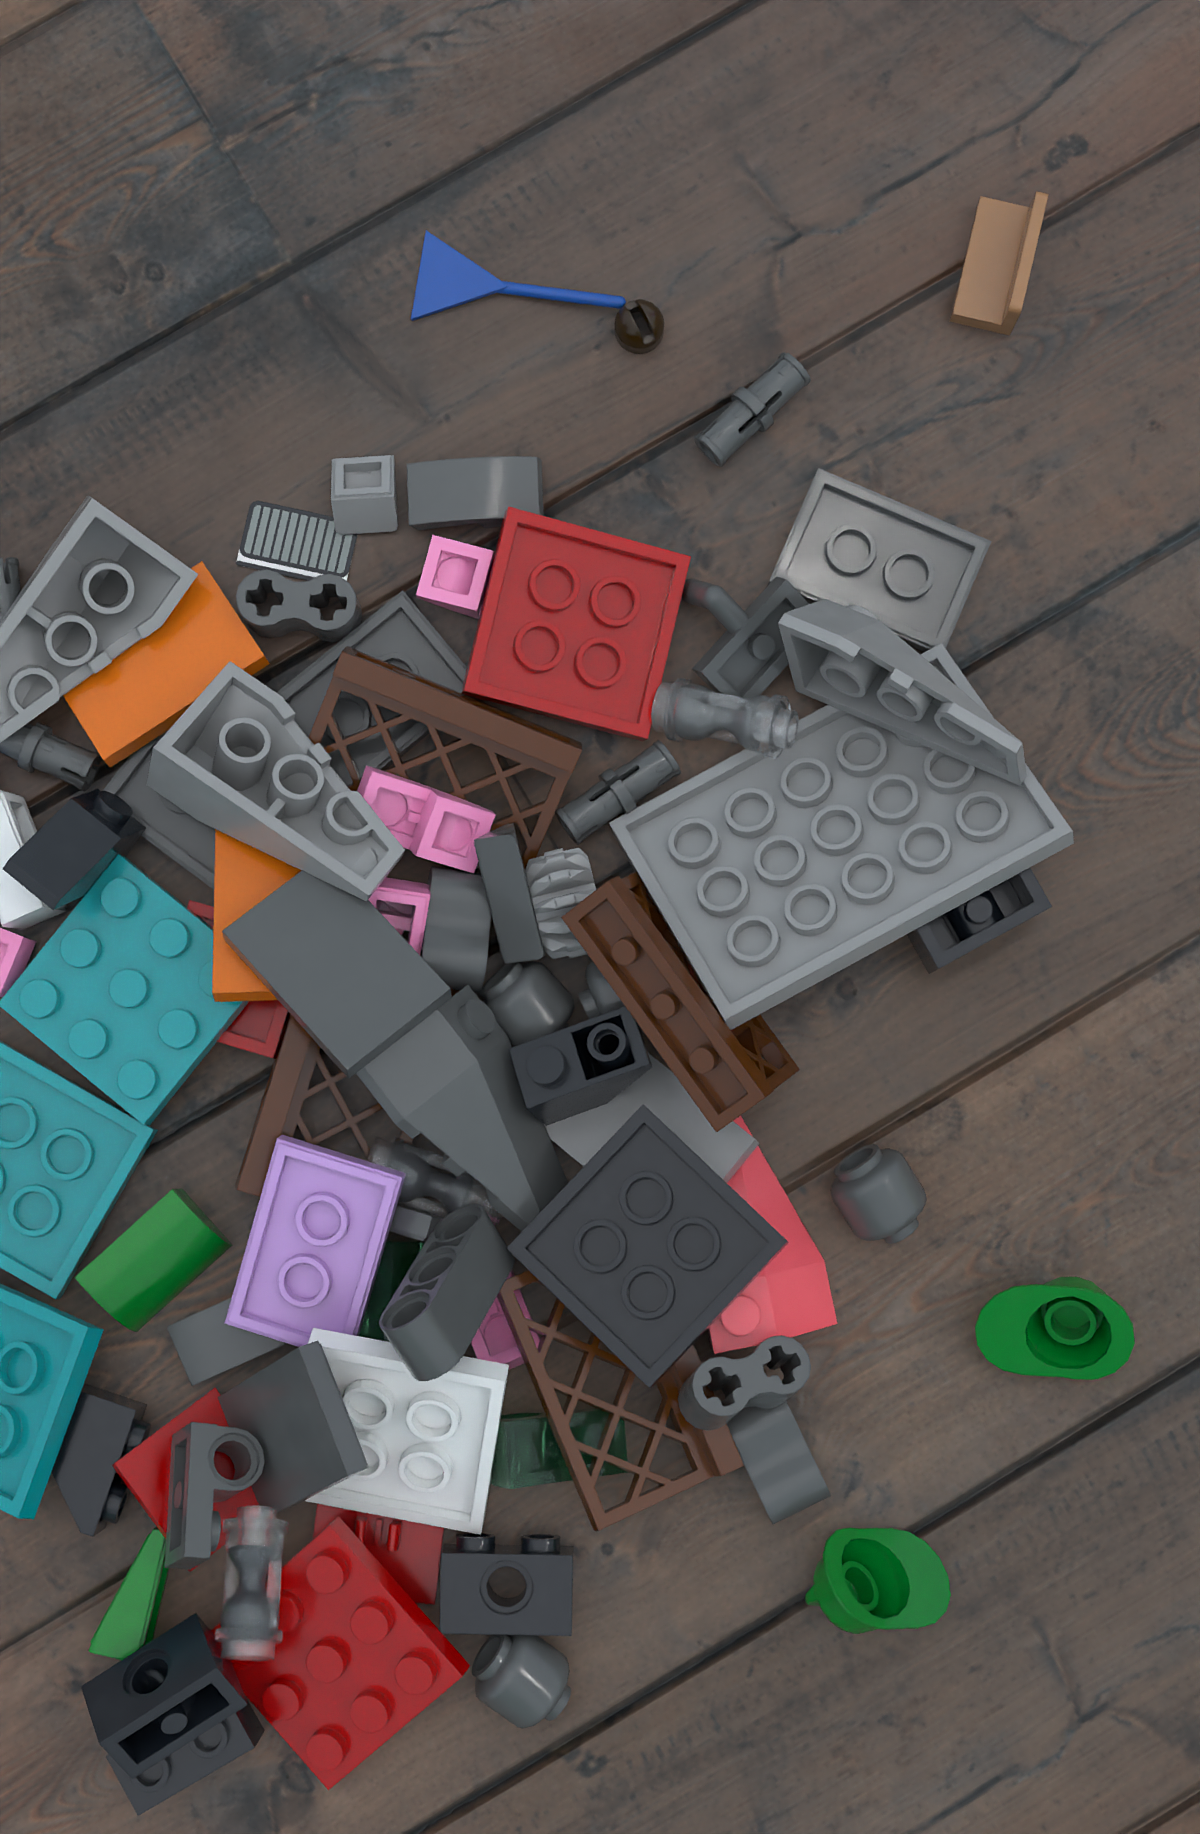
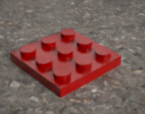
[461,507,691,742]
[211,1516,470,1791]

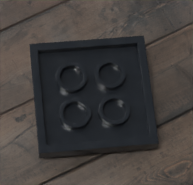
[507,1104,789,1388]

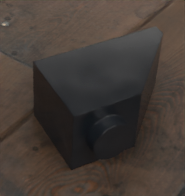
[3,788,146,910]

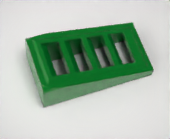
[88,1527,170,1660]

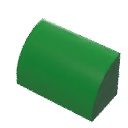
[74,1188,233,1332]

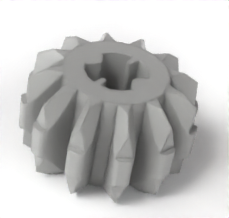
[525,848,596,959]

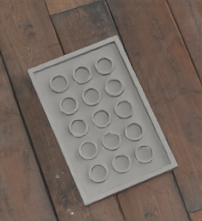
[609,643,1074,1030]

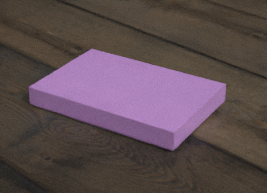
[225,1135,406,1347]

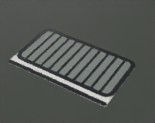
[236,501,358,581]

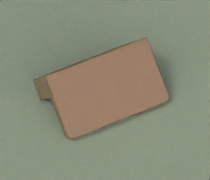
[949,191,1049,336]

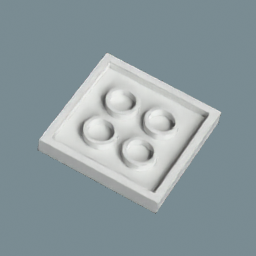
[305,1328,509,1535]

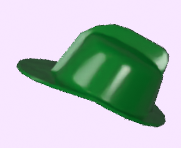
[975,1276,1135,1380]
[805,1528,951,1634]

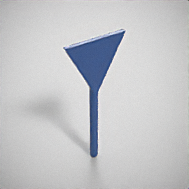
[411,230,626,321]

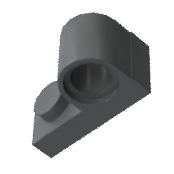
[164,1422,265,1569]

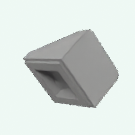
[331,455,398,535]

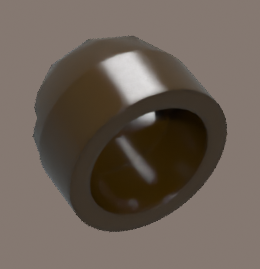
[615,299,664,354]

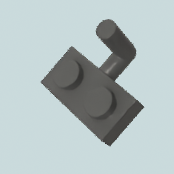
[681,577,809,710]

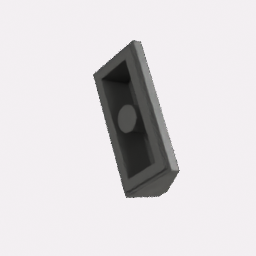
[474,823,545,964]

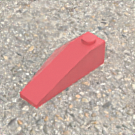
[707,1115,837,1354]

